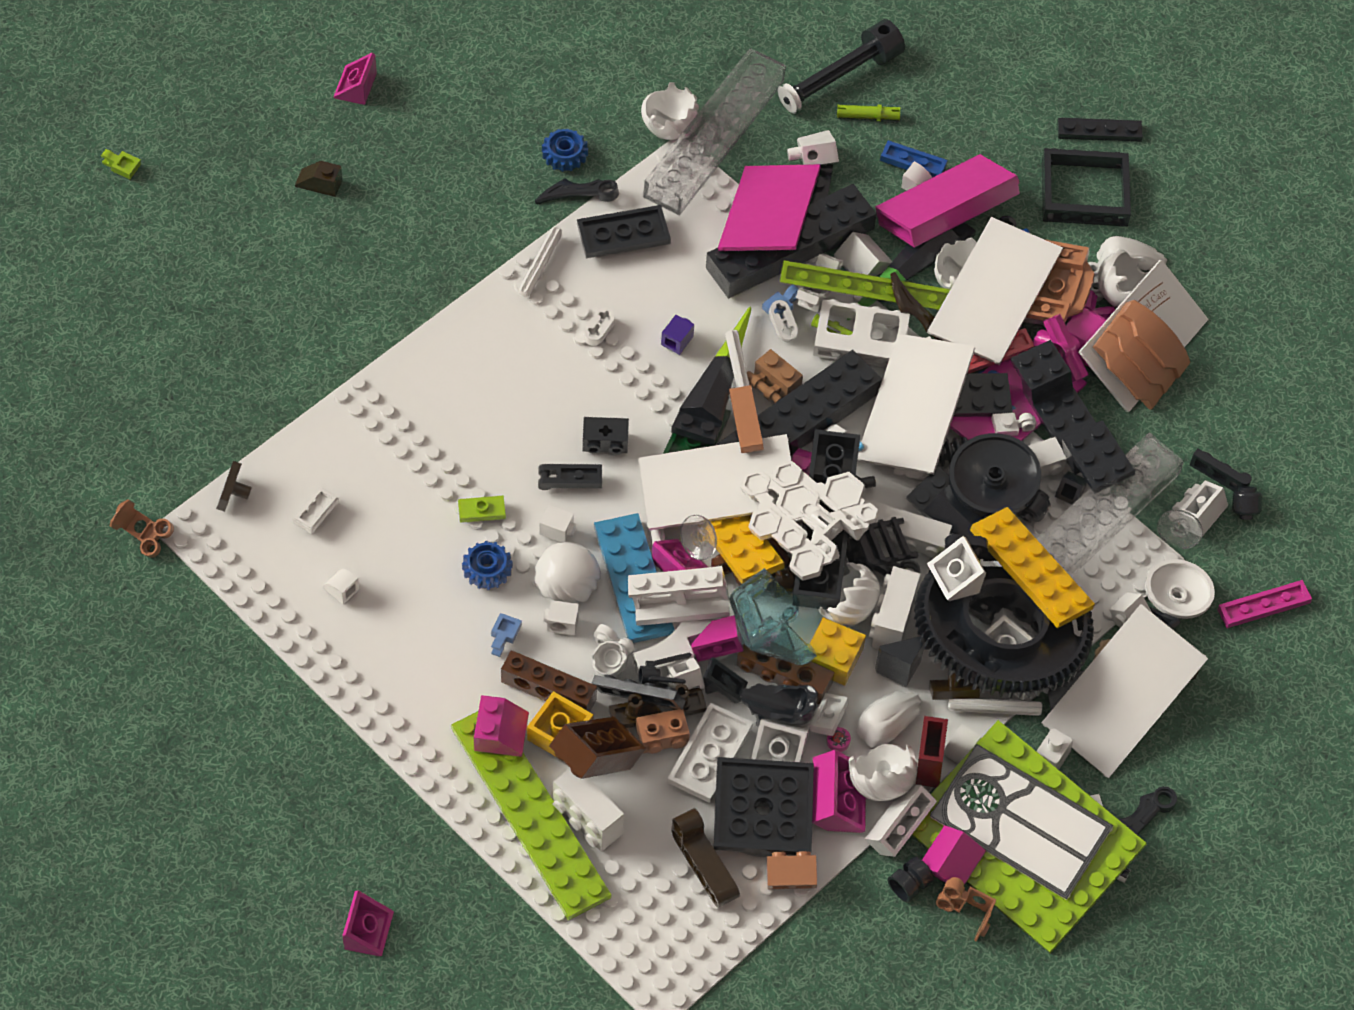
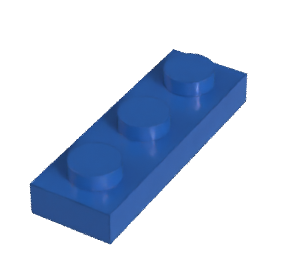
[880,140,947,178]

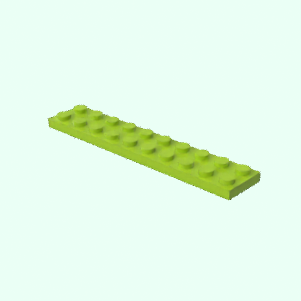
[451,711,611,921]

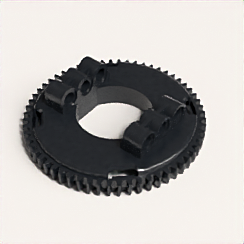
[914,552,1094,698]

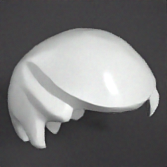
[641,82,699,140]
[934,237,977,289]
[1098,250,1148,308]
[534,542,601,604]
[819,563,880,627]
[849,744,917,801]

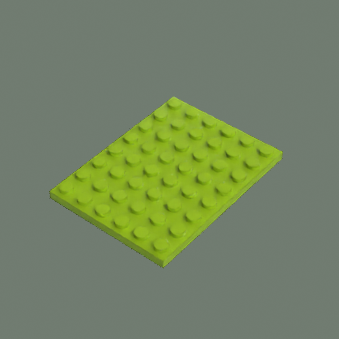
[912,720,1147,954]

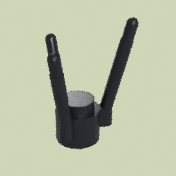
[638,652,692,689]

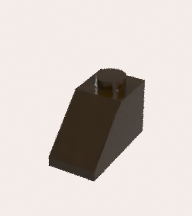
[295,161,343,197]

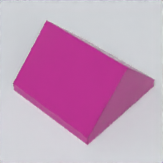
[334,53,377,105]
[652,539,709,572]
[922,825,986,885]
[342,890,394,956]

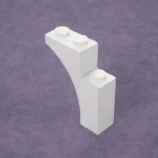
[633,619,713,677]

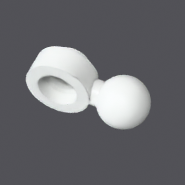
[594,624,634,656]

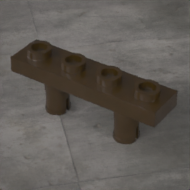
[609,684,707,728]

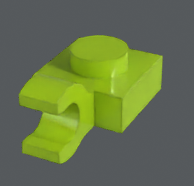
[101,149,141,179]

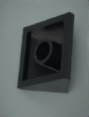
[875,636,925,687]

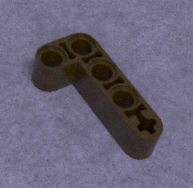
[671,808,740,908]

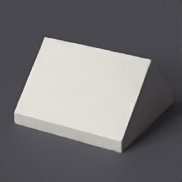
[834,232,892,276]
[928,536,986,601]

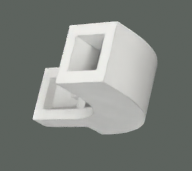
[796,253,843,312]

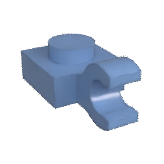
[762,285,799,319]
[491,613,522,657]

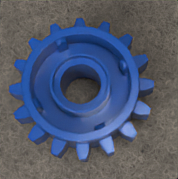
[542,129,588,172]
[462,541,513,590]

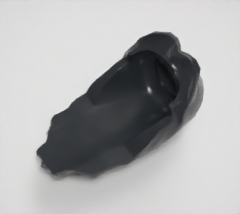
[740,683,818,725]

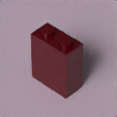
[915,716,948,788]

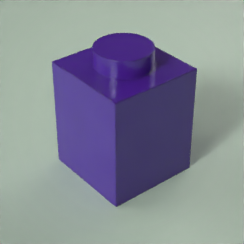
[661,314,694,355]

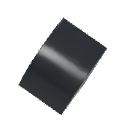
[1054,471,1088,506]

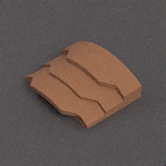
[1026,240,1095,323]
[1093,300,1190,410]

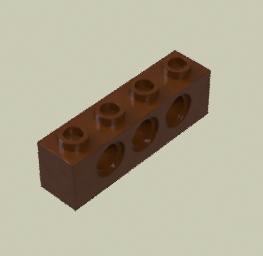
[736,632,835,705]
[501,650,597,712]

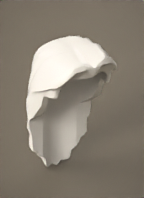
[1097,236,1167,271]
[856,691,921,748]

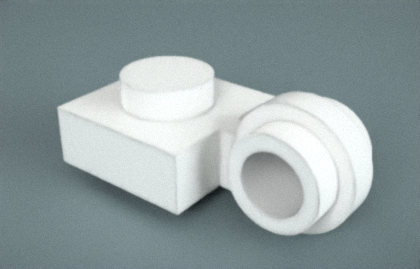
[991,413,1036,436]

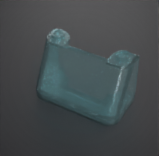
[729,568,817,665]

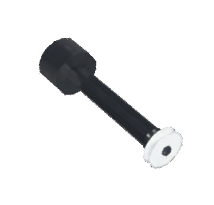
[778,19,905,114]

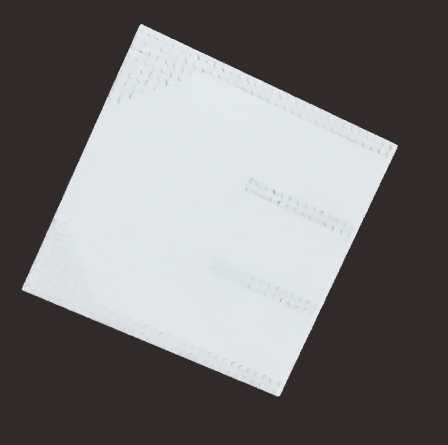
[160,137,1184,1010]

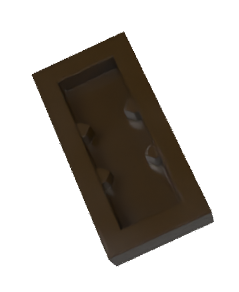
[216,461,252,512]
[929,669,980,700]

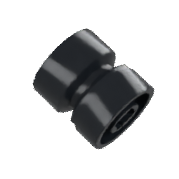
[887,857,934,903]

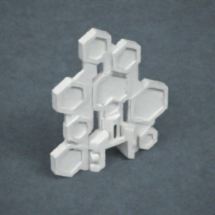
[740,460,879,581]

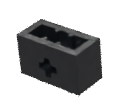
[582,417,629,454]

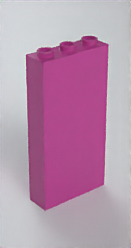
[875,154,1020,247]

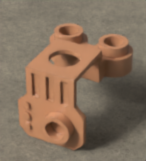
[110,499,174,558]
[936,877,996,941]

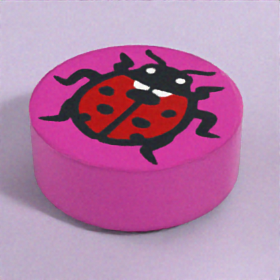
[826,727,851,752]

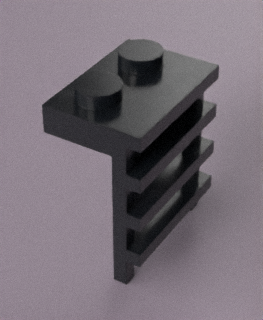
[846,517,919,573]

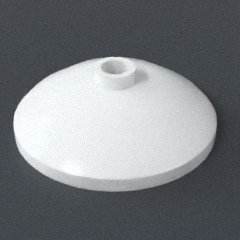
[1145,559,1215,619]

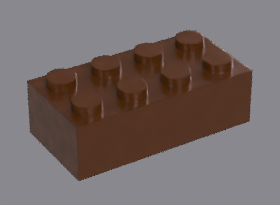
[549,716,646,779]

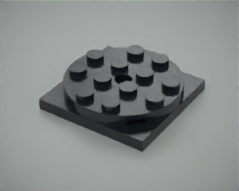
[713,757,814,857]

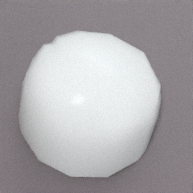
[592,641,628,676]

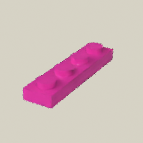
[1217,580,1312,628]

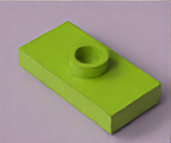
[458,495,506,523]

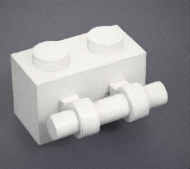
[1169,480,1228,536]

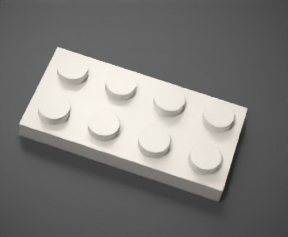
[667,702,753,803]

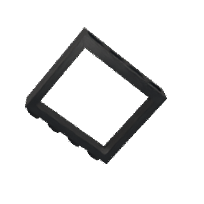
[1042,148,1131,227]

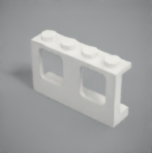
[813,299,910,368]
[628,566,730,626]

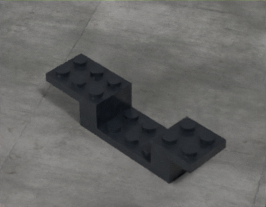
[1011,339,1135,494]

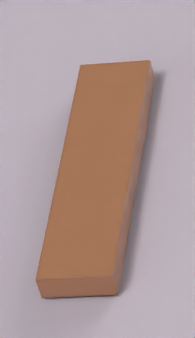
[729,385,764,453]

